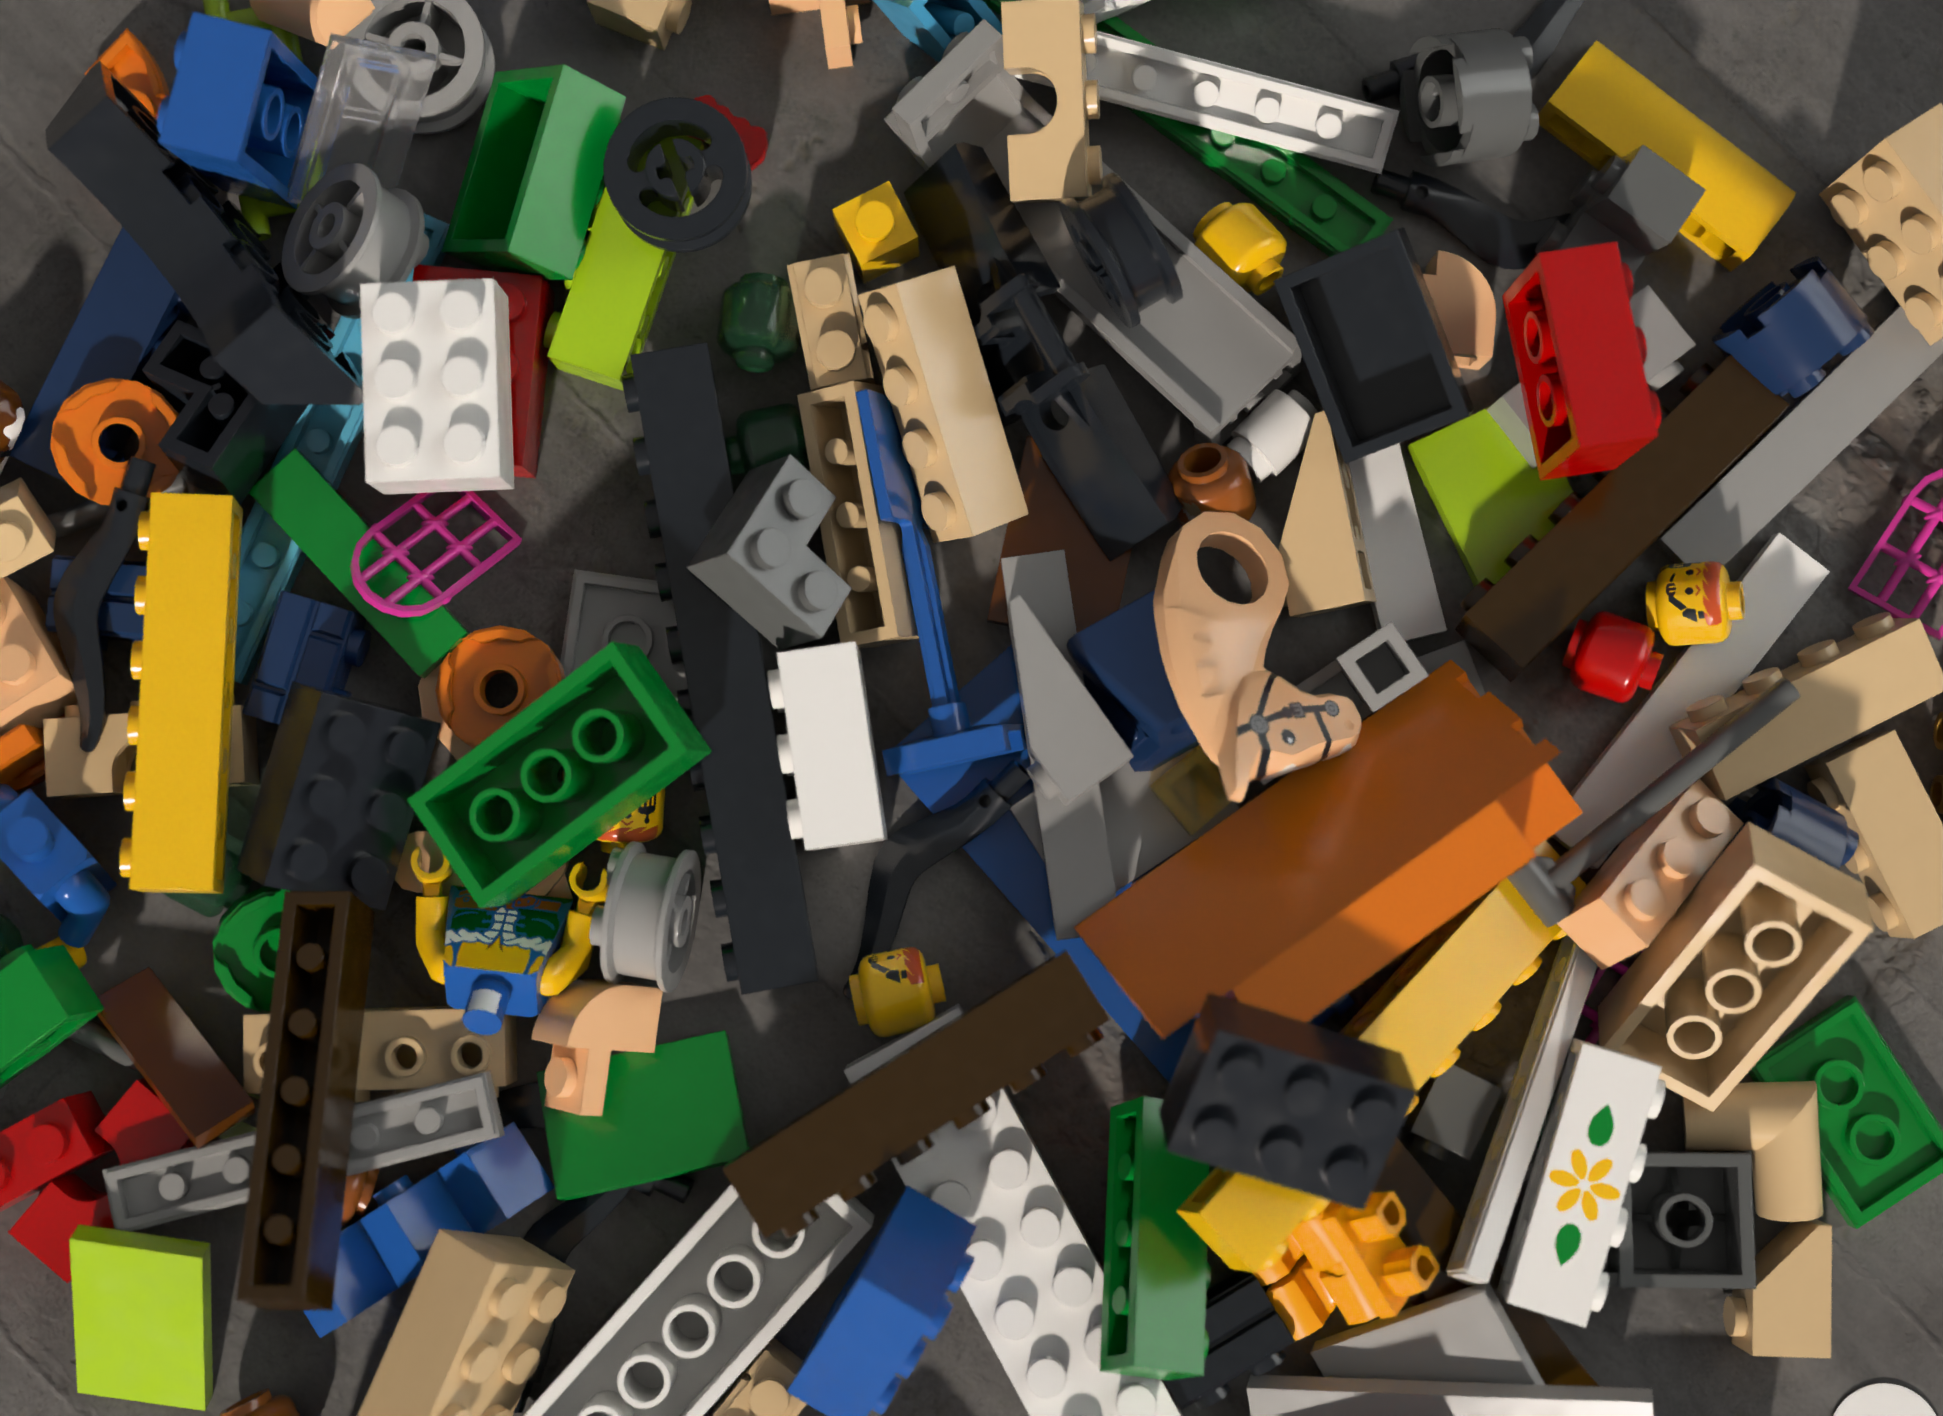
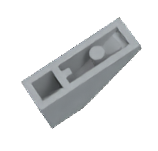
[1007,595,1134,807]

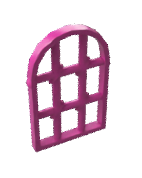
[1848,468,1943,641]
[350,491,522,618]

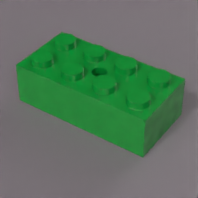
[407,641,712,908]

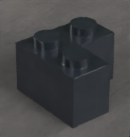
[142,320,308,505]

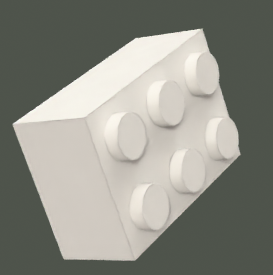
[360,278,514,495]
[768,641,888,851]

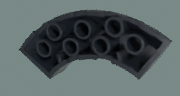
[45,61,363,405]

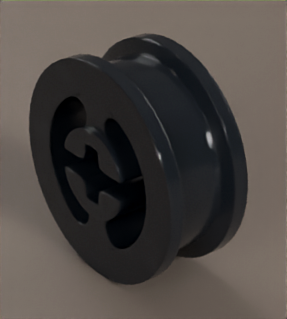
[604,97,752,253]
[1059,172,1183,329]

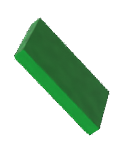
[1748,995,1943,1229]
[536,1030,750,1202]

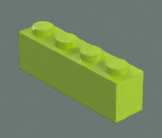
[544,136,705,391]

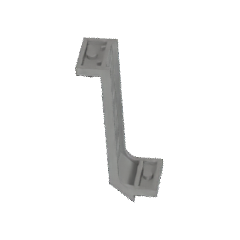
[884,19,1302,446]

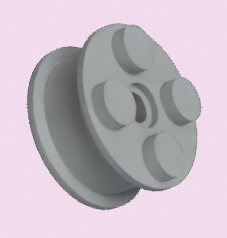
[344,0,496,135]
[282,162,429,319]
[589,841,701,993]

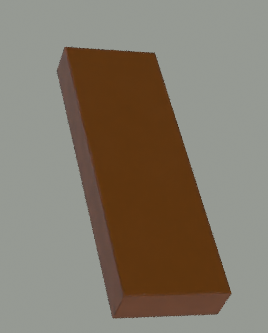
[97,967,256,1149]

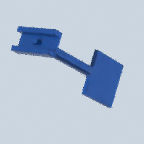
[856,389,1027,776]

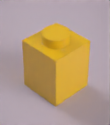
[832,181,920,284]

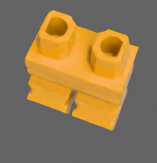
[1253,1191,1439,1341]

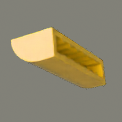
[1538,40,1796,272]

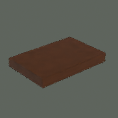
[987,435,1132,633]

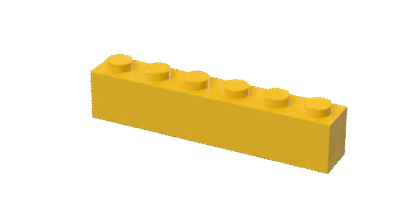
[120,492,243,894]

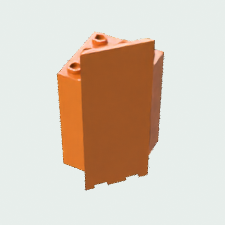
[1073,659,1583,1038]

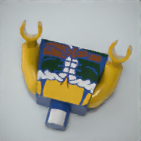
[411,846,609,1035]

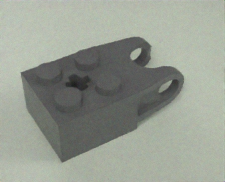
[1524,1151,1756,1289]

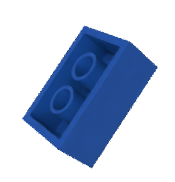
[157,12,328,209]
[787,1185,977,1416]

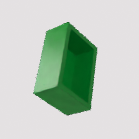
[442,64,626,280]

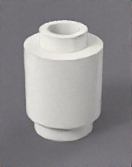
[1227,389,1318,483]

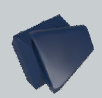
[1066,590,1200,772]

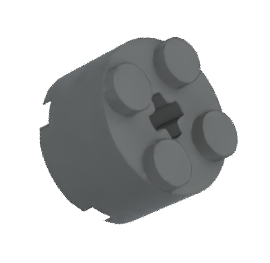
[1400,28,1539,167]

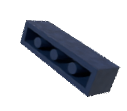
[9,227,192,483]

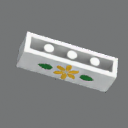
[1497,1038,1666,1327]

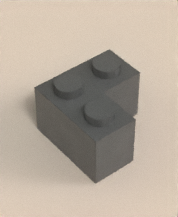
[1535,145,1706,276]
[686,454,852,650]

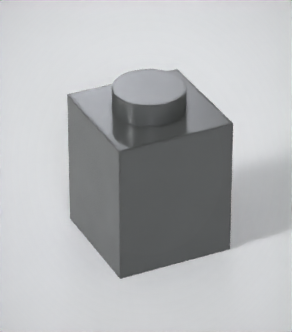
[1402,1065,1503,1162]

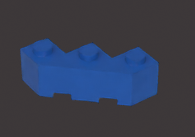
[303,1122,555,1338]

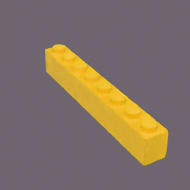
[1177,840,1587,1273]

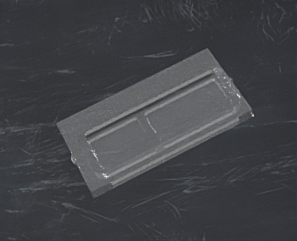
[287,33,437,204]

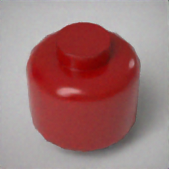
[1562,611,1664,703]

